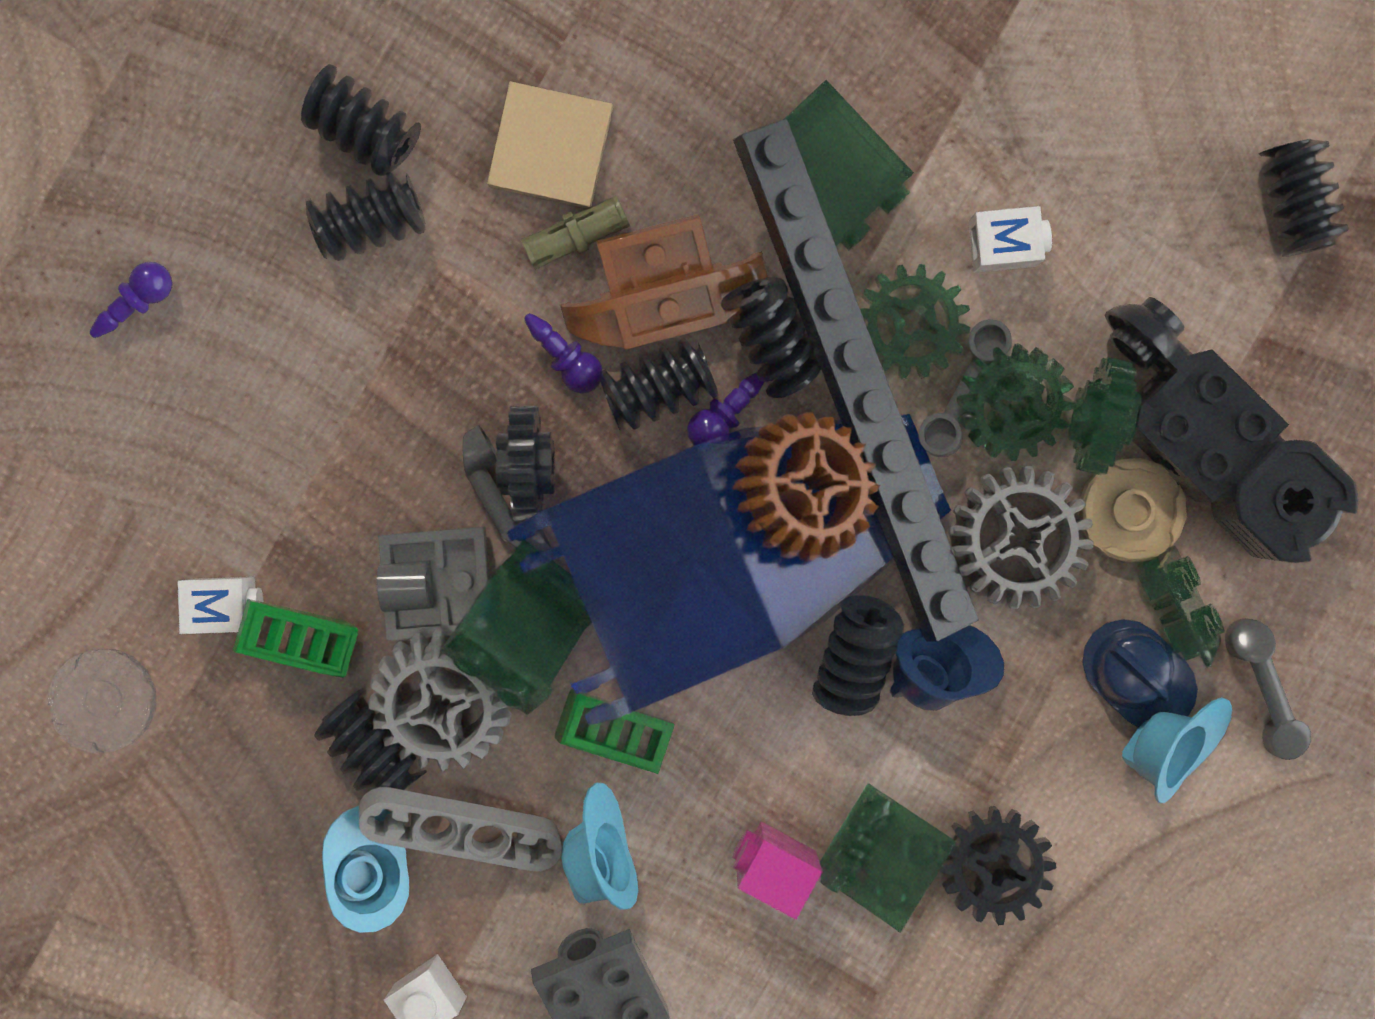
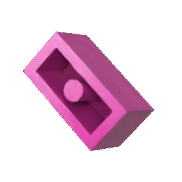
[732,821,822,920]

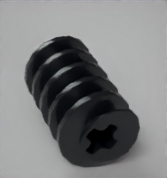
[301,64,421,176]
[1258,139,1349,257]
[306,171,425,261]
[720,277,821,398]
[600,338,718,430]
[812,595,904,716]
[314,688,427,791]

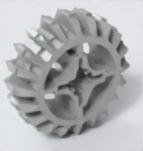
[948,466,1094,609]
[368,628,514,772]

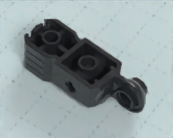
[1105,297,1358,563]

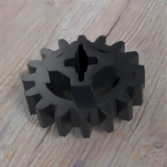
[496,405,555,522]
[938,806,1056,926]

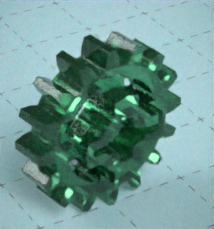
[860,264,971,380]
[956,344,1075,461]
[1068,357,1141,475]

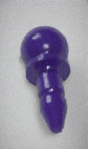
[90,261,172,338]
[524,313,603,394]
[687,372,764,451]

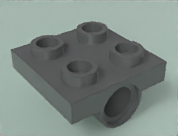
[377,527,494,641]
[531,928,670,1019]

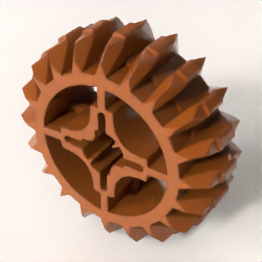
[733,412,881,562]

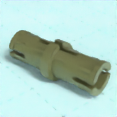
[521,195,630,270]

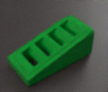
[233,599,358,678]
[554,689,675,774]

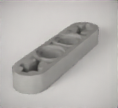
[358,787,562,871]

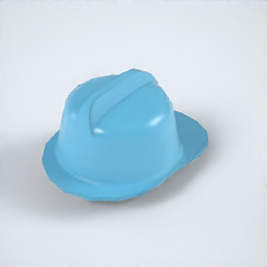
[1122,697,1233,803]
[561,783,638,910]
[322,806,409,933]

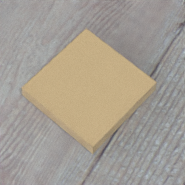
[487,81,613,209]

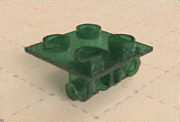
[1138,546,1225,668]
[820,783,957,933]

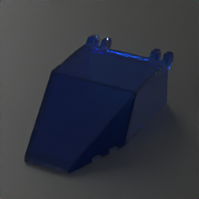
[506,414,951,725]

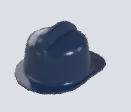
[1082,619,1198,727]
[890,625,1004,711]

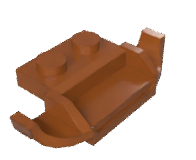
[560,214,768,350]

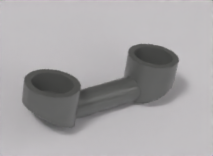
[919,319,1012,457]
[462,425,553,560]
[1225,618,1311,760]

